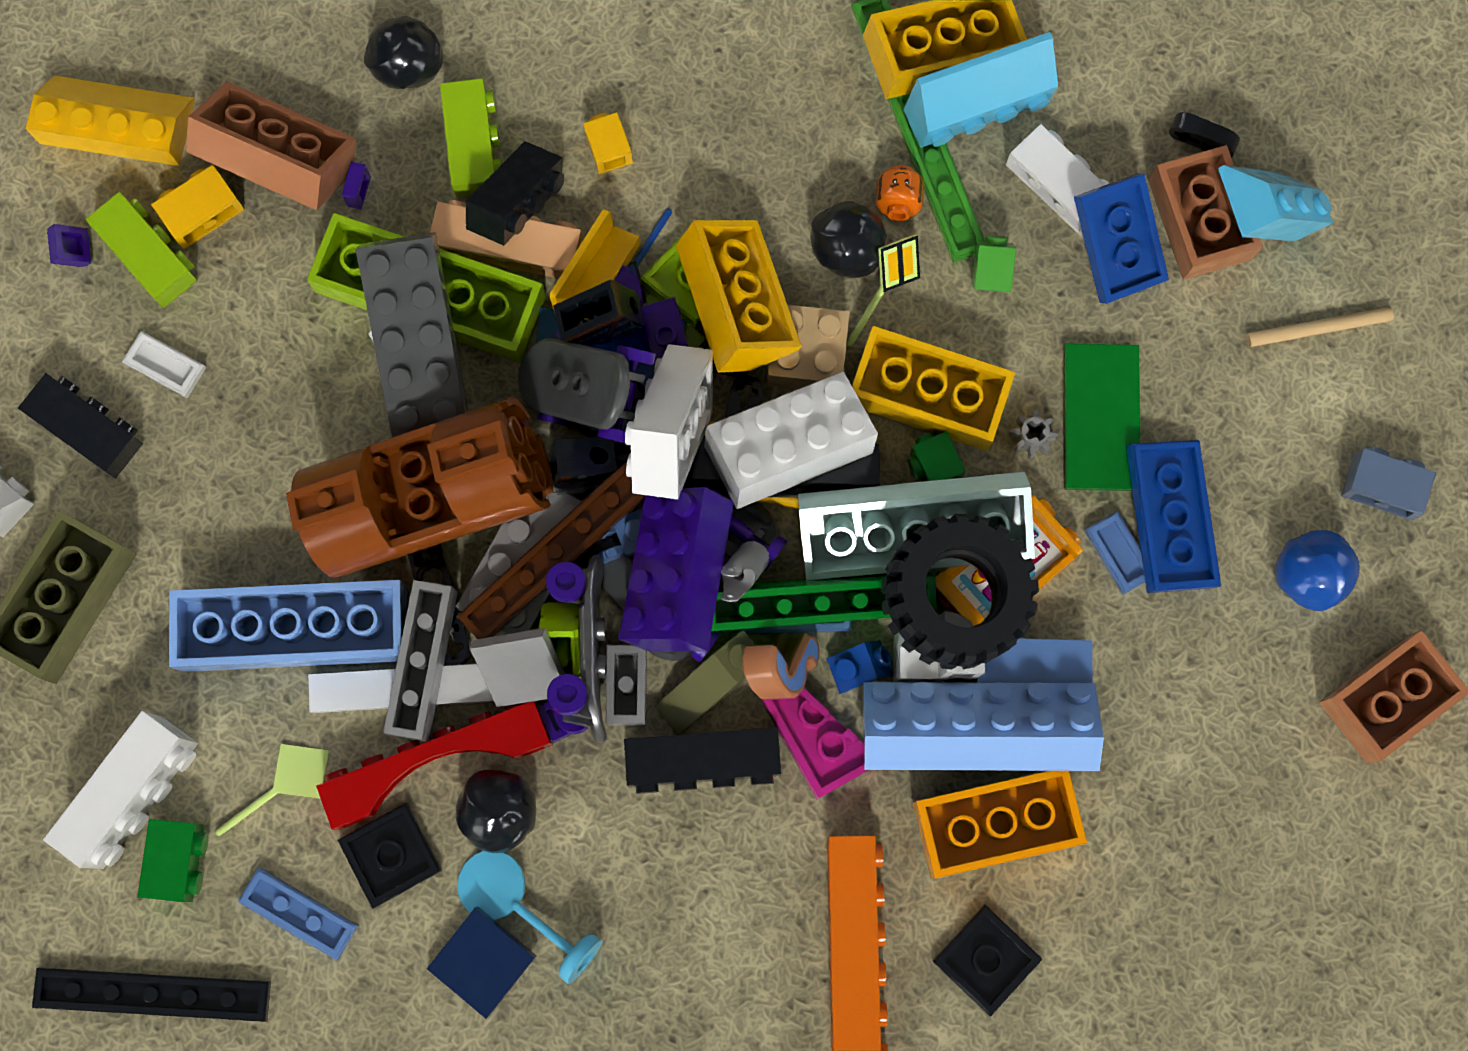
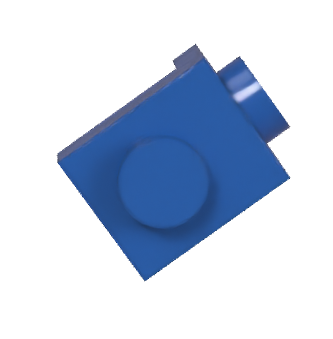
[826,640,893,694]

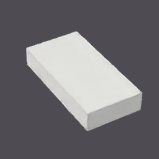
[122,331,206,398]

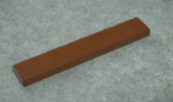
[456,461,645,639]

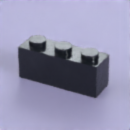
[466,141,564,246]
[18,373,143,479]

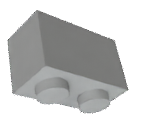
[606,645,647,726]

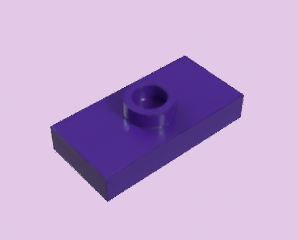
[641,297,689,365]

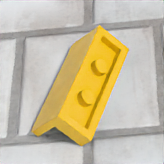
[549,209,641,321]

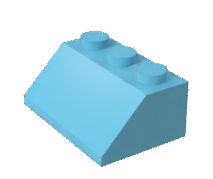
[1218,165,1333,241]

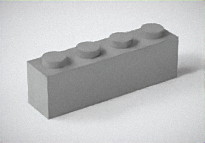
[383,580,458,742]

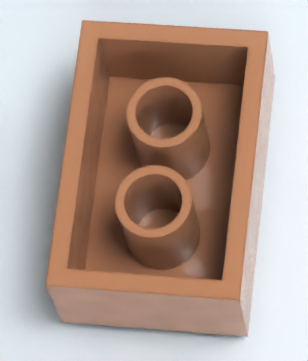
[1148,145,1263,280]
[1319,630,1468,764]

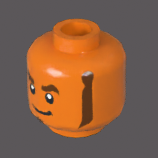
[876,165,924,222]

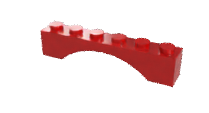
[316,701,553,831]

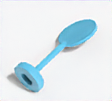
[457,851,603,985]

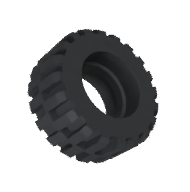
[881,514,1039,670]

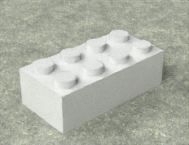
[625,344,713,499]
[704,372,878,509]
[43,711,199,869]

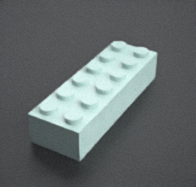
[798,472,1035,581]

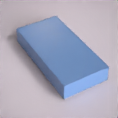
[1084,511,1145,595]

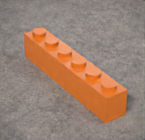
[827,836,888,1051]

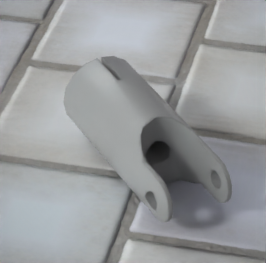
[720,541,769,602]

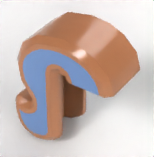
[742,633,820,699]

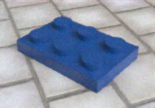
[1074,174,1169,304]

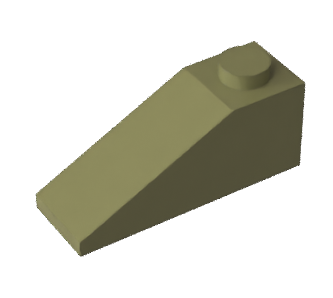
[655,630,756,735]

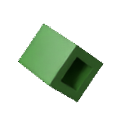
[972,235,1016,292]

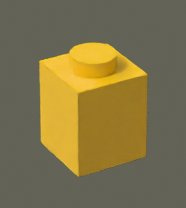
[583,112,633,174]

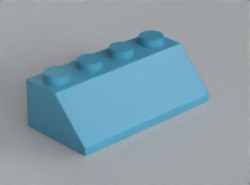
[903,32,1058,148]

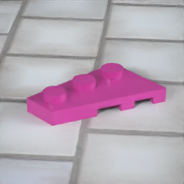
[761,688,869,800]

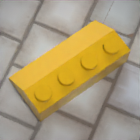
[25,75,195,166]
[676,220,802,373]

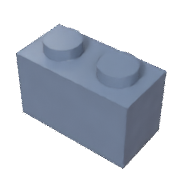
[1341,447,1436,521]

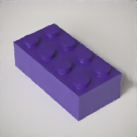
[619,487,734,652]

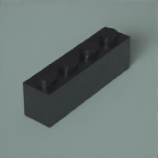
[624,728,781,794]

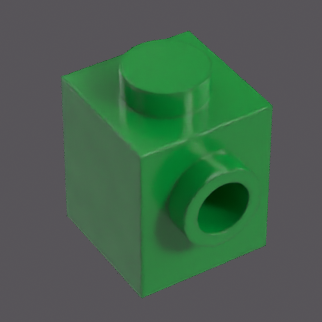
[907,431,966,482]

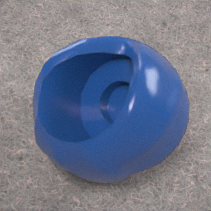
[1275,530,1360,611]

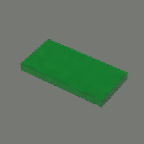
[1064,343,1140,492]

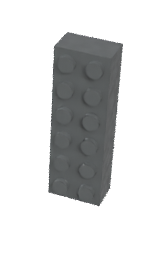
[356,232,469,438]

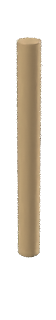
[1246,306,1394,347]

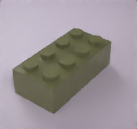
[0,510,137,684]

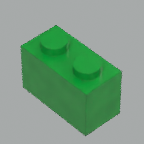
[137,819,208,902]

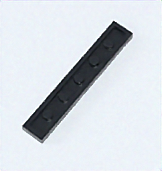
[32,968,271,1022]

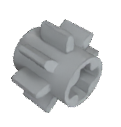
[1009,410,1058,459]

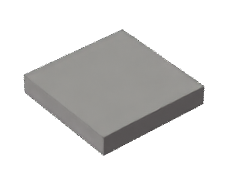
[470,628,565,707]

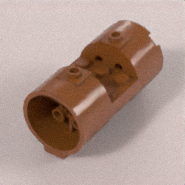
[286,397,553,578]

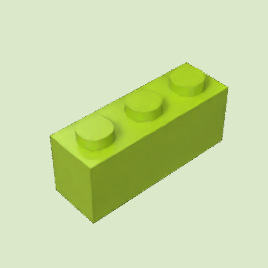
[440,78,502,198]
[85,191,197,308]

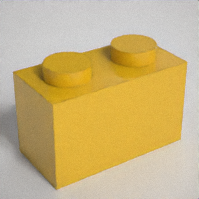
[151,164,245,249]

